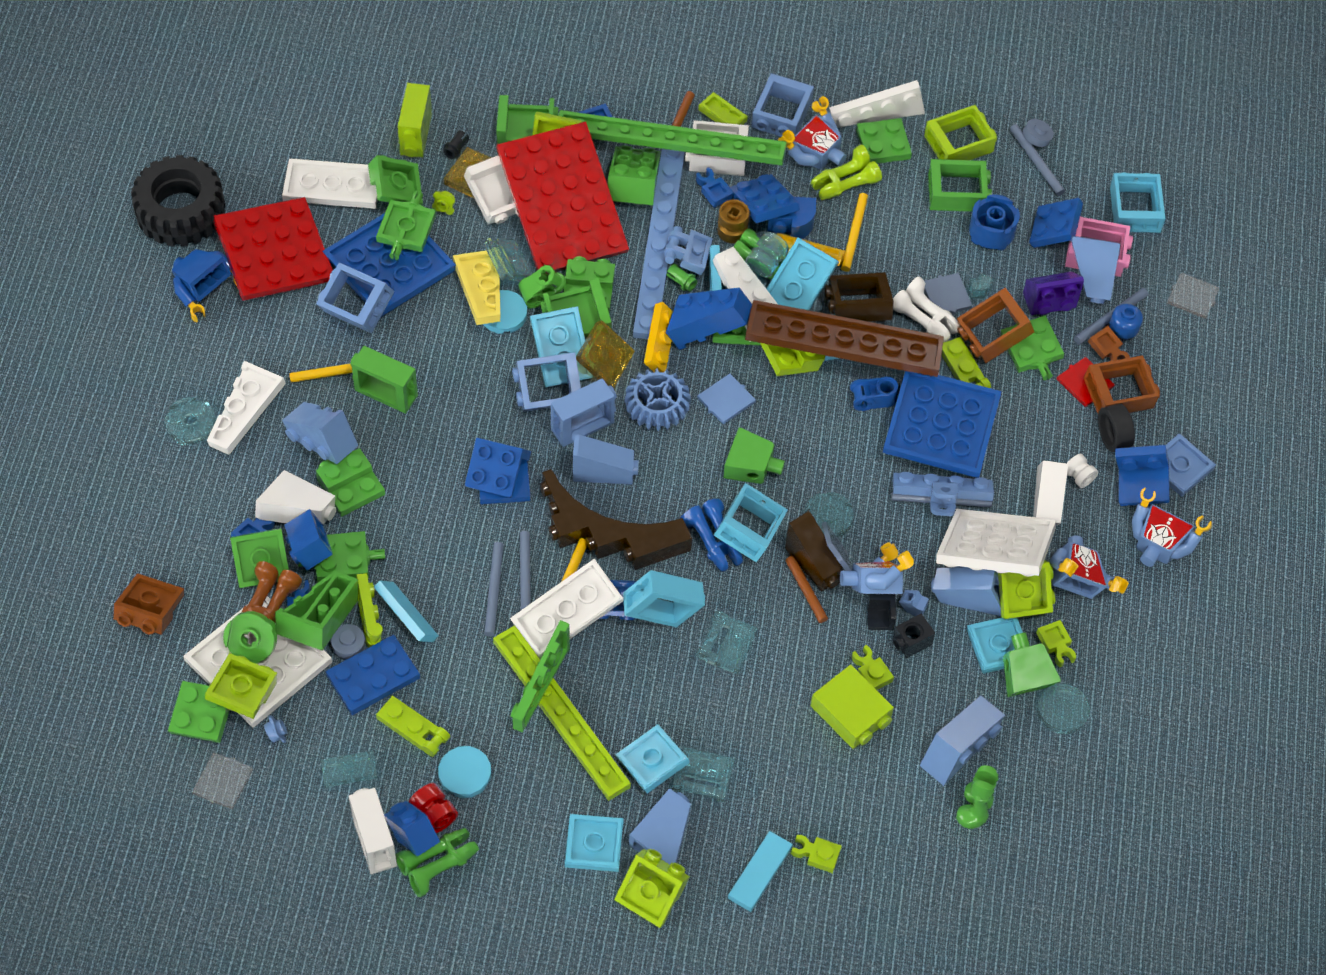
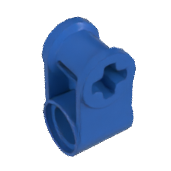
[850,376,898,411]

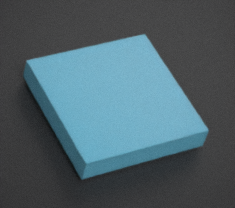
[966,617,1023,674]
[615,724,690,794]
[565,814,623,872]

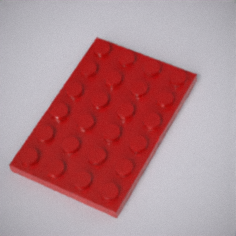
[496,121,629,274]

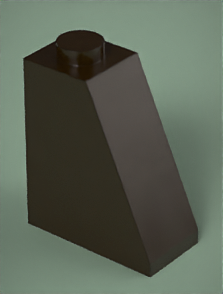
[785,511,844,592]

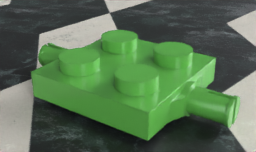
[376,191,436,260]
[1001,315,1064,380]
[298,531,385,582]

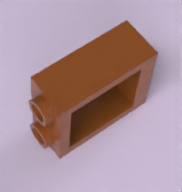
[957,287,1035,363]
[1084,355,1160,414]

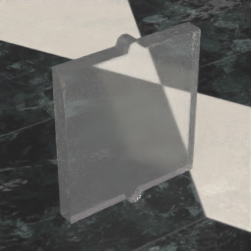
[1167,273,1220,319]
[192,752,253,810]

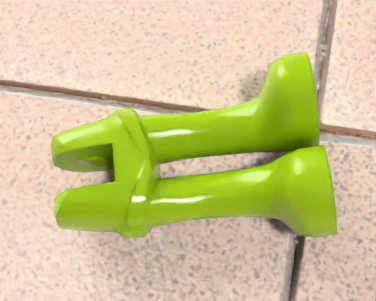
[811,145,882,200]

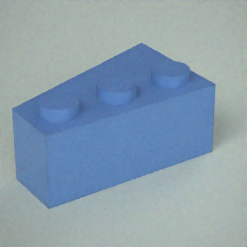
[282,402,358,464]
[920,696,1005,786]

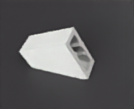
[1033,461,1068,526]
[255,470,336,525]

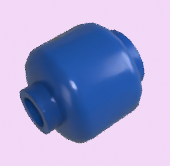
[1109,304,1143,339]

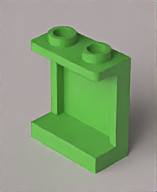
[497,95,559,144]
[540,278,612,337]

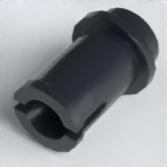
[443,130,469,159]

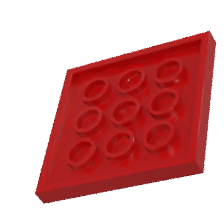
[213,197,333,301]

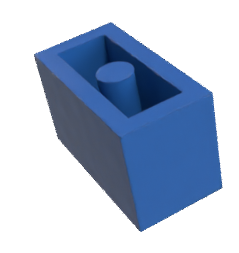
[284,509,333,570]
[384,801,440,857]

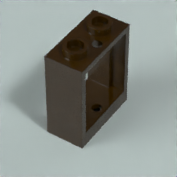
[825,272,894,322]

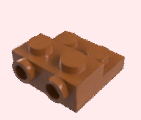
[114,573,184,635]

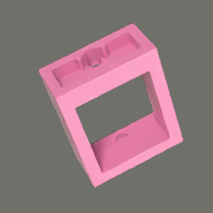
[1065,217,1133,277]

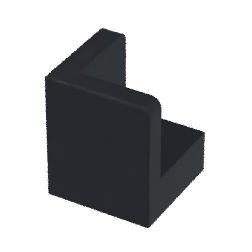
[867,594,896,630]

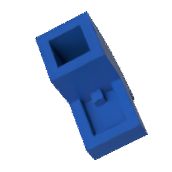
[767,197,816,239]

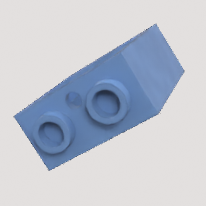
[752,73,814,137]
[316,263,394,333]
[512,352,581,412]
[551,378,617,447]

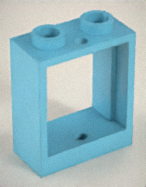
[1110,173,1165,233]
[714,483,788,562]
[623,570,705,627]

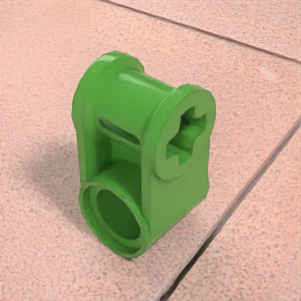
[518,265,566,308]

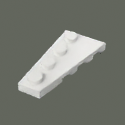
[830,80,925,127]
[713,247,778,342]
[207,361,286,455]

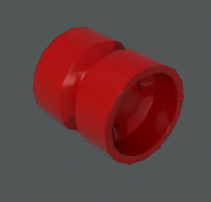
[409,783,458,834]

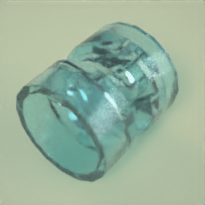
[745,232,789,278]

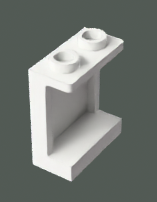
[464,155,519,225]

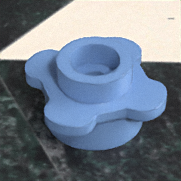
[264,715,287,743]

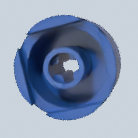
[969,195,1020,250]

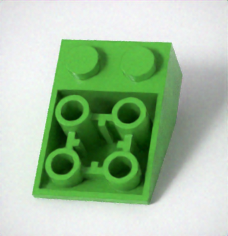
[608,145,661,205]

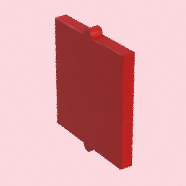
[1056,357,1115,407]

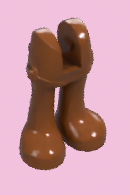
[242,561,302,623]

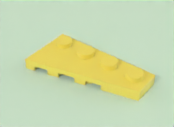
[453,249,500,325]

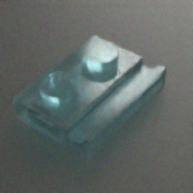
[484,238,532,281]

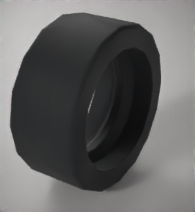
[1098,404,1135,452]

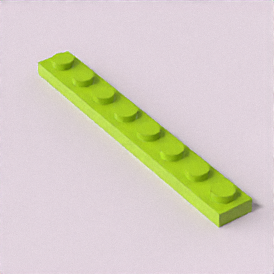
[493,625,631,801]

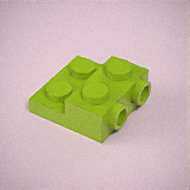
[760,343,825,376]
[998,560,1055,619]
[205,653,277,719]
[614,849,690,928]

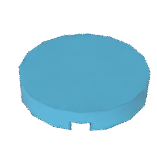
[483,290,527,334]
[438,746,491,798]

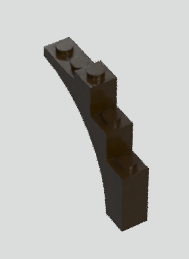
[539,469,692,570]

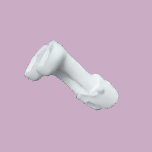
[893,277,960,342]

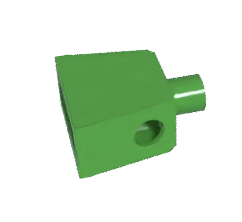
[723,427,785,484]
[1003,632,1061,697]

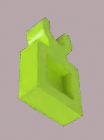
[1036,620,1076,667]
[852,645,894,690]
[791,835,842,873]

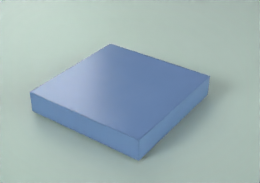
[1166,433,1216,497]

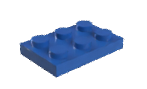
[730,174,800,223]
[326,634,420,715]

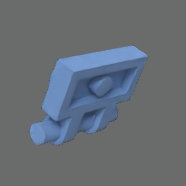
[664,226,713,275]

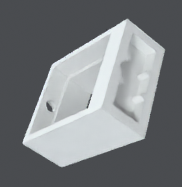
[685,121,749,176]
[349,788,397,874]

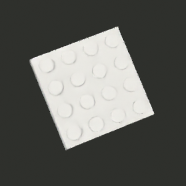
[936,509,1056,576]
[183,596,332,728]

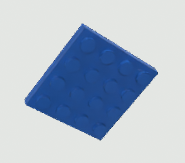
[323,213,456,317]
[882,371,1002,478]

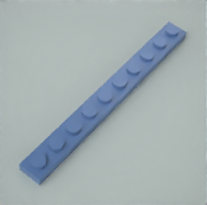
[633,149,685,339]

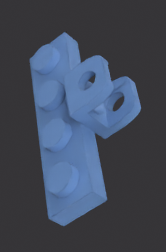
[892,472,994,516]

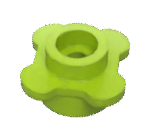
[432,191,455,215]

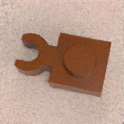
[1088,326,1130,361]

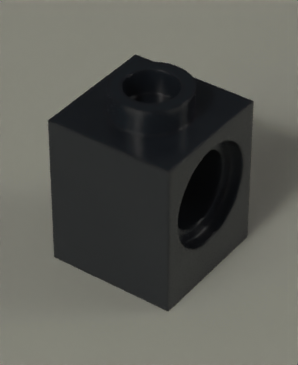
[892,613,935,658]

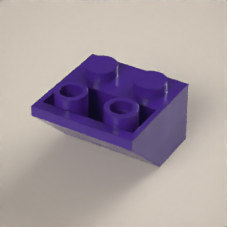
[1023,272,1084,315]

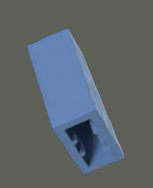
[1071,236,1120,304]
[573,434,639,484]
[931,568,1001,616]
[629,788,691,864]

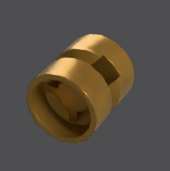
[718,200,750,244]

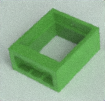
[928,159,992,212]
[350,346,418,414]

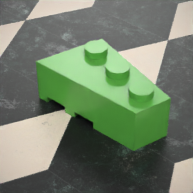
[275,571,358,651]

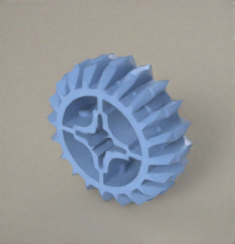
[624,368,691,431]

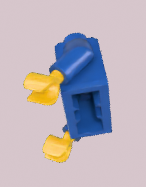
[172,249,236,322]

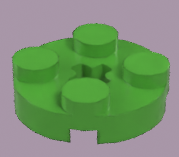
[223,611,277,664]

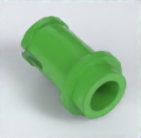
[666,264,697,291]

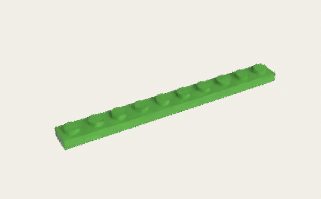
[559,110,787,166]

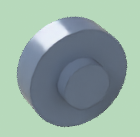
[1023,119,1054,147]
[331,624,365,659]

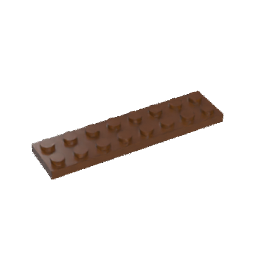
[745,300,944,377]

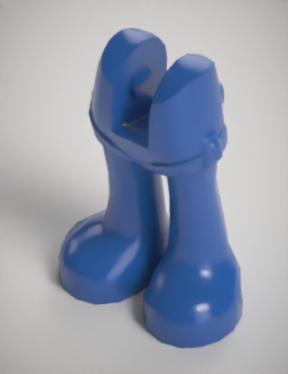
[680,499,743,572]

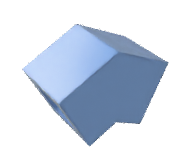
[899,590,929,616]

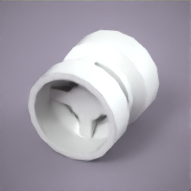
[1067,453,1099,488]

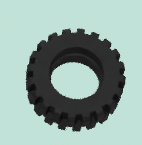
[131,155,225,246]

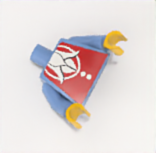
[778,96,847,169]
[1132,488,1212,567]
[1049,536,1129,599]
[840,542,914,594]

